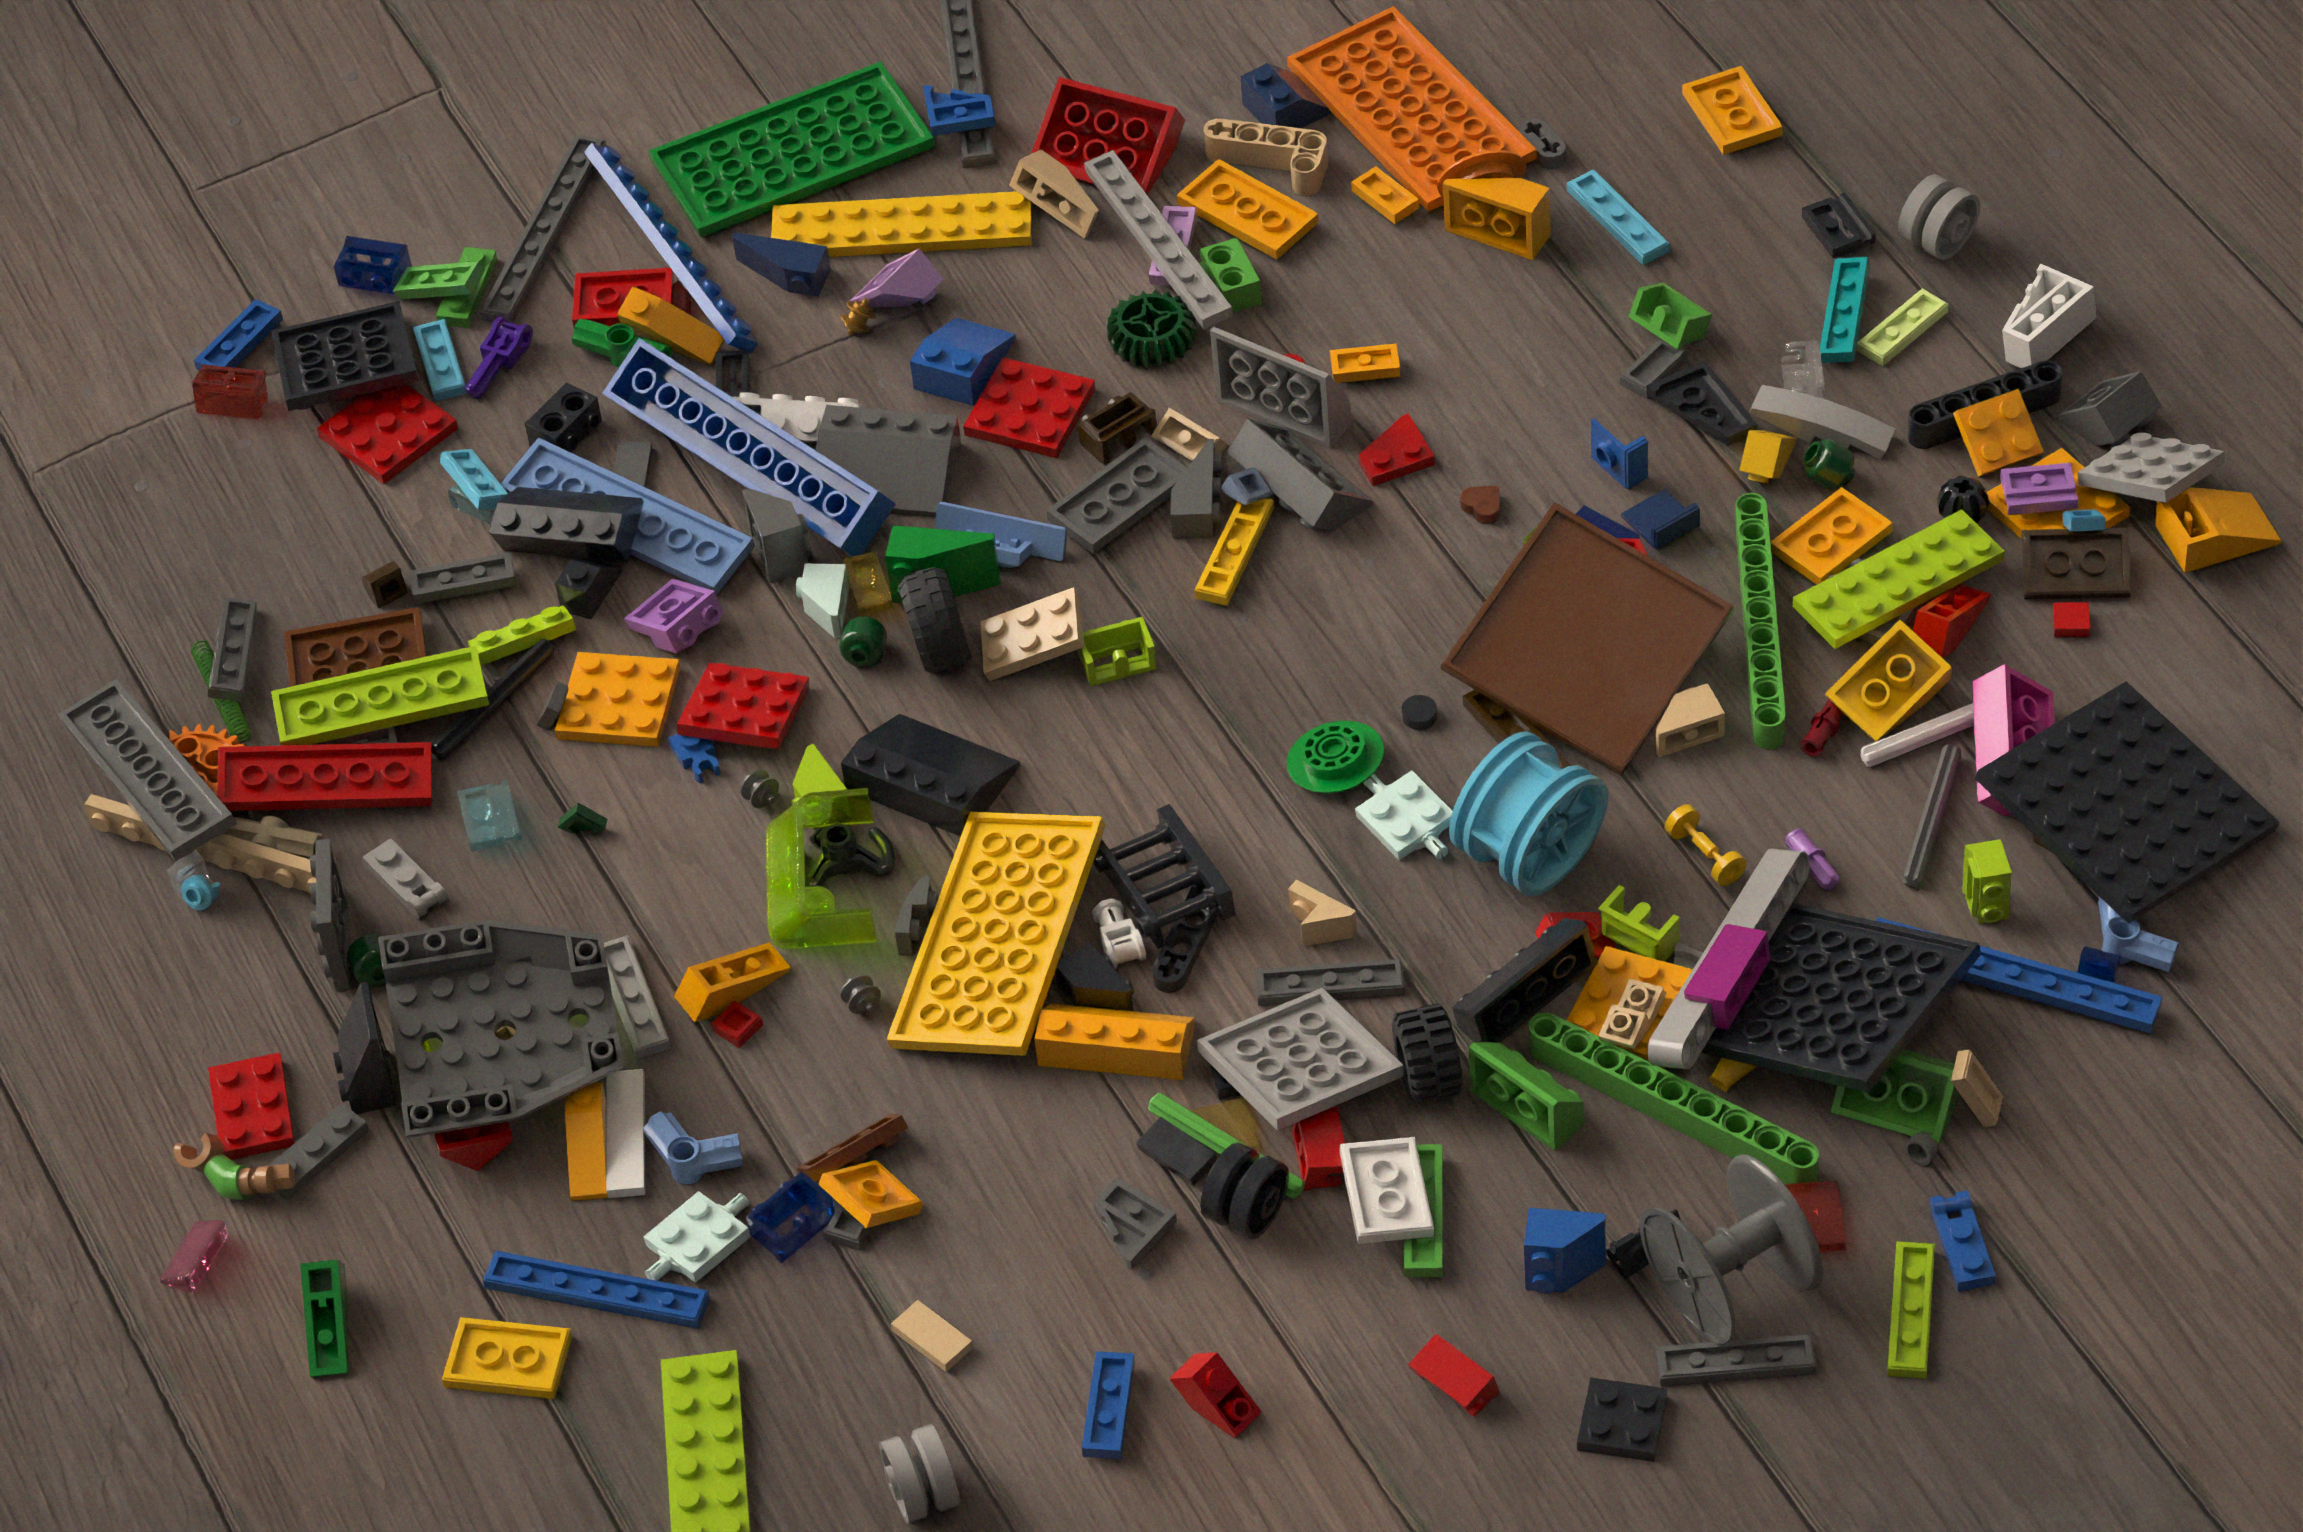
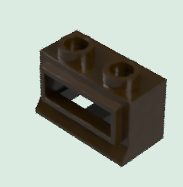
[1078,392,1157,466]

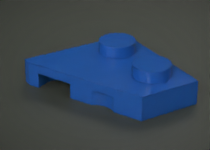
[923,85,995,136]

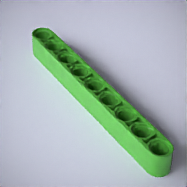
[1735,493,1786,750]
[1529,1013,1819,1190]

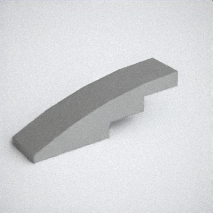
[1749,385,1896,460]

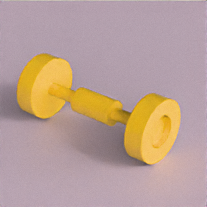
[1665,804,1747,886]

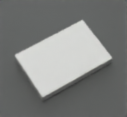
[1339,1137,1434,1244]

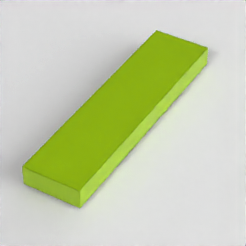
[1887,1241,1935,1379]

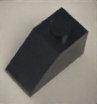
[555,559,622,620]

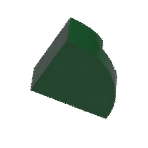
[557,803,608,834]

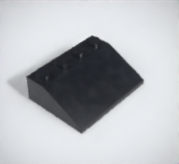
[841,714,1020,837]

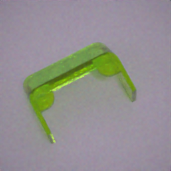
[766,788,877,949]

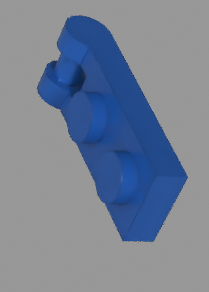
[1929,1190,1996,1292]

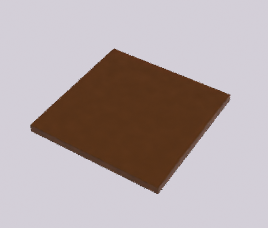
[1441,502,1734,776]

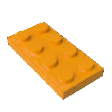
[1176,159,1319,260]

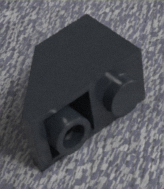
[1055,942,1134,1011]

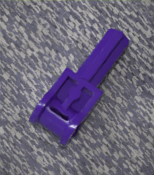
[465,316,533,399]

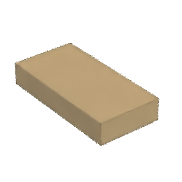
[1951,1050,2003,1127]
[891,1300,973,1372]

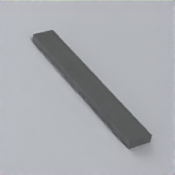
[940,0,995,168]
[480,135,606,323]

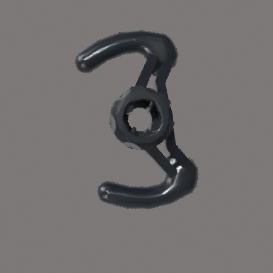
[789,823,895,894]

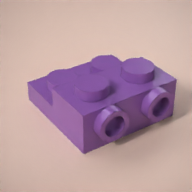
[624,579,725,653]

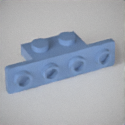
[935,502,1067,568]

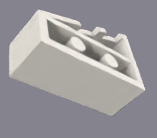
[2002,264,2097,368]

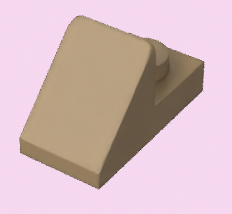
[1288,880,1357,946]

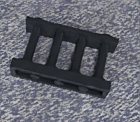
[1093,804,1236,949]

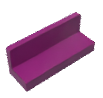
[1684,924,1771,1030]

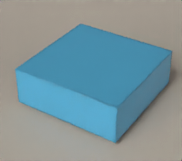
[2063,509,2105,532]

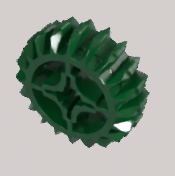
[1106,289,1196,369]

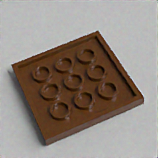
[283,607,427,687]

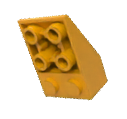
[2155,487,2281,573]

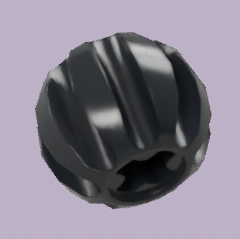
[1937,475,1989,524]

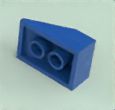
[910,318,1016,406]

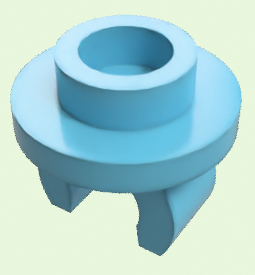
[181,875,220,910]

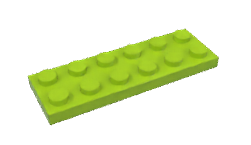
[1793,509,2005,649]
[271,646,489,745]
[661,1350,751,1532]

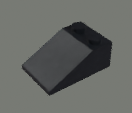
[333,982,396,1114]

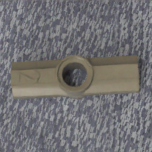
[223,816,324,860]

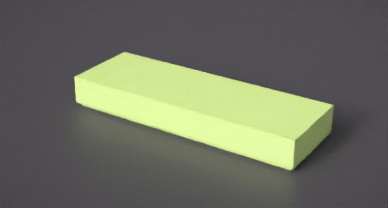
[1857,288,1948,367]

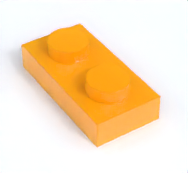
[1351,166,1419,224]
[1330,343,1400,383]

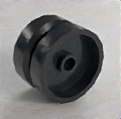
[1200,1142,1289,1240]

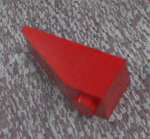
[1913,583,1991,658]

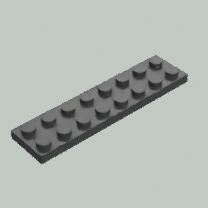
[58,679,237,862]

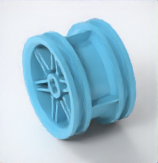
[1449,731,1609,897]

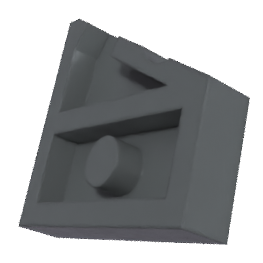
[1093,1177,1177,1270]

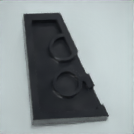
[1646,361,1757,446]

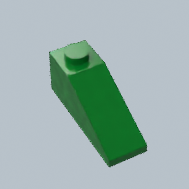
[300,1259,349,1378]

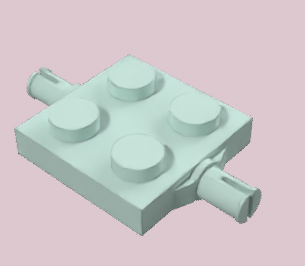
[1355,770,1453,860]
[644,1191,751,1283]

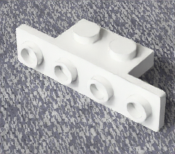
[733,392,864,444]

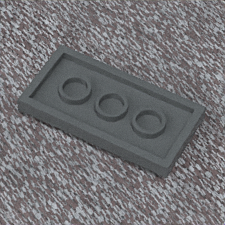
[1046,437,1187,554]

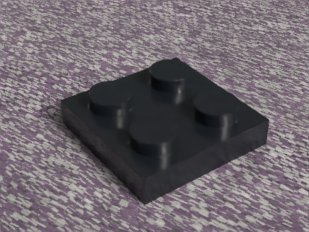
[1577,1377,1668,1462]

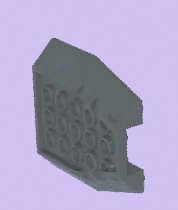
[378,919,624,1138]

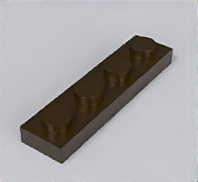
[1462,690,1571,769]

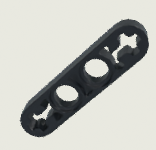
[1152,886,1218,993]

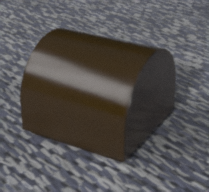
[362,561,408,609]

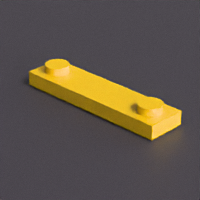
[1194,498,1274,606]

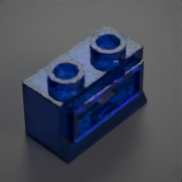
[334,236,412,294]
[746,1171,835,1263]

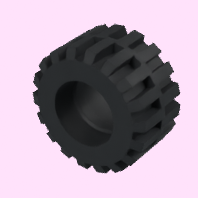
[1392,1003,1463,1104]

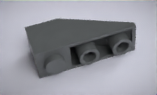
[1170,439,1222,538]

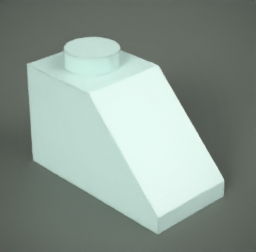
[796,563,849,639]

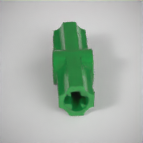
[571,319,673,367]

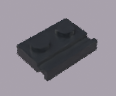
[1802,192,1876,259]

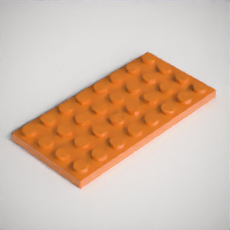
[1287,6,1537,212]

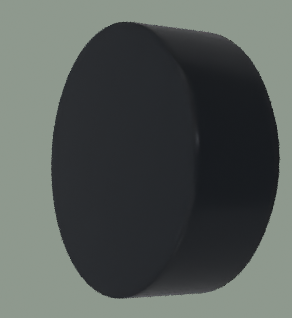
[1402,695,1437,730]

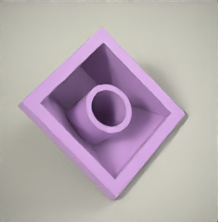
[850,248,944,307]

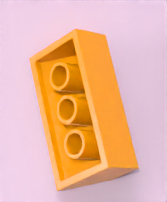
[1034,1003,1196,1080]

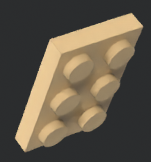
[980,587,1084,681]

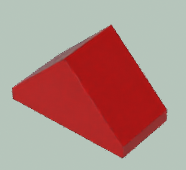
[433,1122,513,1171]

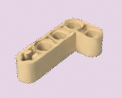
[1203,119,1328,196]

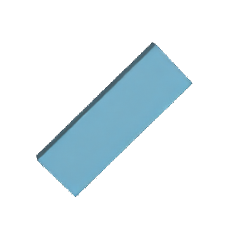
[413,319,467,402]
[440,449,508,510]

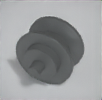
[740,769,779,808]
[840,975,881,1014]

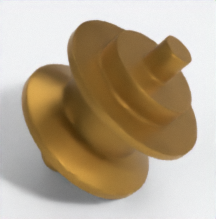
[840,298,877,335]

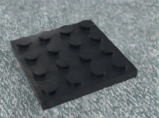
[271,301,419,411]

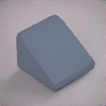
[1220,467,1273,505]

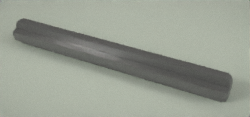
[1903,744,1962,889]

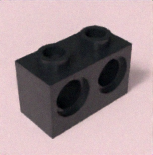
[524,382,602,452]

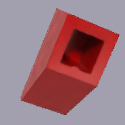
[1169,1352,1262,1437]

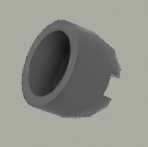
[1904,1132,1938,1166]

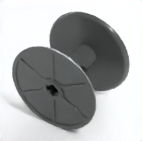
[1639,1154,1823,1344]

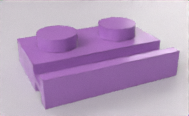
[2000,463,2078,515]

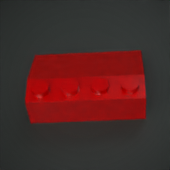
[1031,77,1185,195]

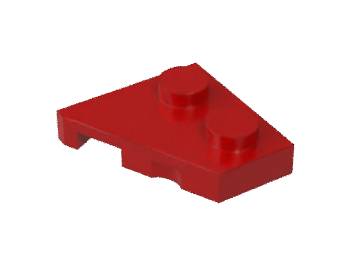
[1358,413,1435,487]

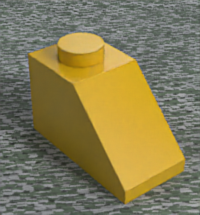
[1739,430,1797,483]

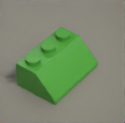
[1469,1042,1585,1151]
[1831,1049,1960,1144]

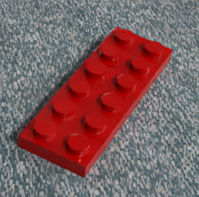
[217,742,432,811]

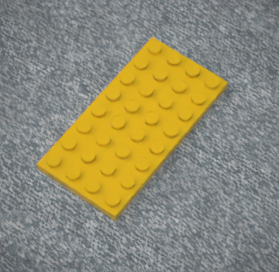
[886,812,1106,1056]

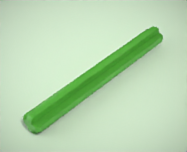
[1148,1093,1305,1199]

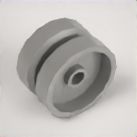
[1898,174,1980,260]
[879,1424,960,1524]

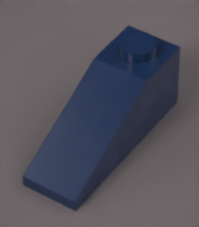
[732,232,831,297]

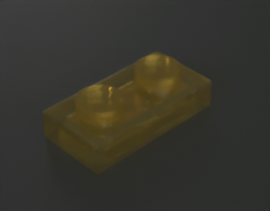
[843,551,894,617]

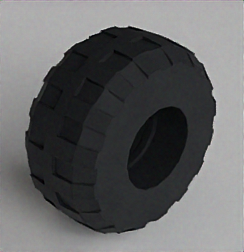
[898,567,972,674]

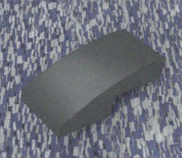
[895,876,939,955]

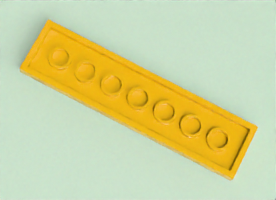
[771,191,1032,257]

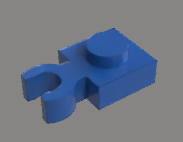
[668,733,720,783]

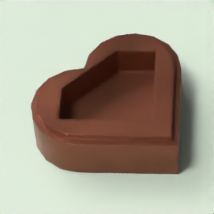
[1460,486,1500,523]

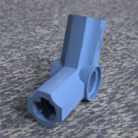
[2098,897,2179,972]
[643,1111,743,1184]

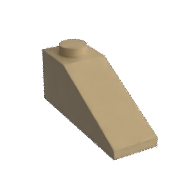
[1009,150,1099,238]

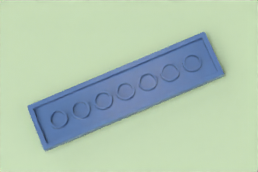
[500,438,755,595]

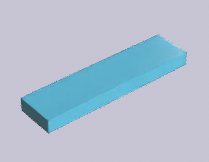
[1567,169,1670,265]

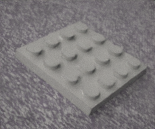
[1197,988,1404,1131]

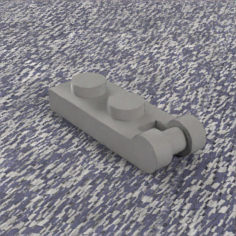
[362,839,448,919]

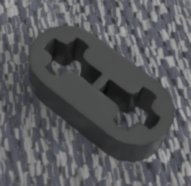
[1519,118,1566,169]

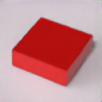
[2052,602,2090,637]
[711,1000,763,1048]

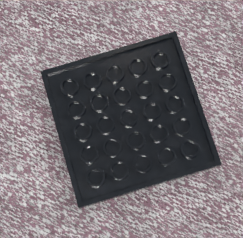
[1975,681,2280,924]
[1701,903,1982,1093]

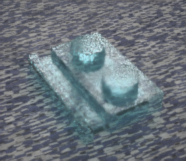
[457,779,522,852]

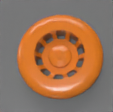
[1437,150,1527,197]

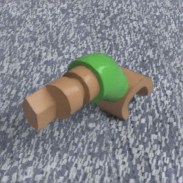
[173,1133,295,1200]

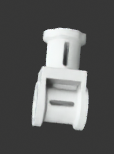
[1092,899,1146,969]

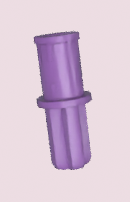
[1785,828,1840,891]

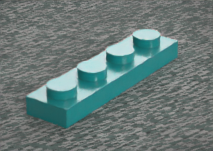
[1819,257,1870,363]

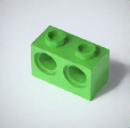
[1199,238,1262,313]

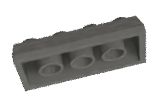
[1227,419,1374,531]

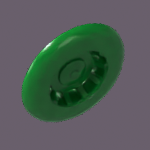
[1287,720,1384,794]

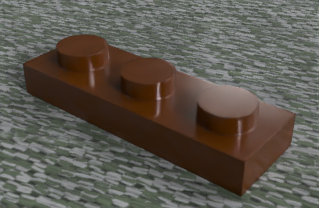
[796,1113,908,1185]

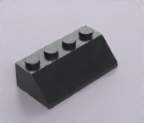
[489,487,644,562]
[1452,918,1598,1043]

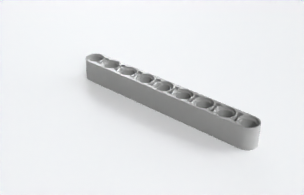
[1648,849,1810,1069]

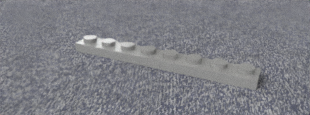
[1084,150,1233,329]

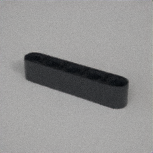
[1908,361,2063,449]

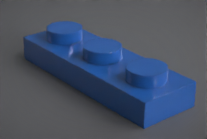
[194,299,283,381]
[1081,1351,1135,1459]

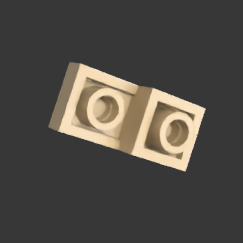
[1598,978,1666,1049]

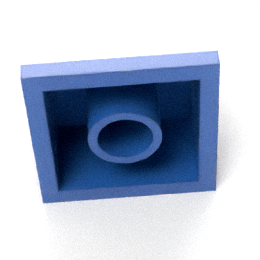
[1524,1208,1607,1293]

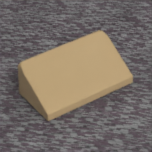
[1152,408,1228,461]

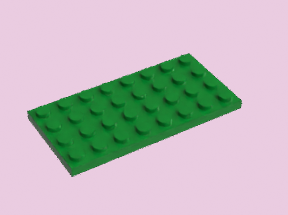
[648,62,935,238]

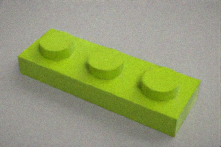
[467,605,576,666]

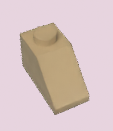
[1656,683,1725,757]

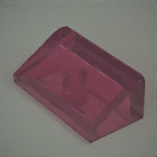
[160,1219,228,1293]

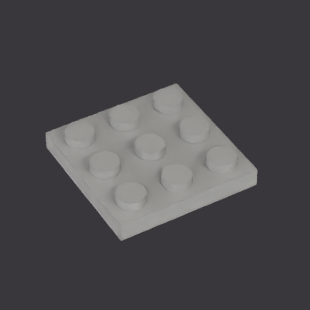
[2078,433,2225,503]

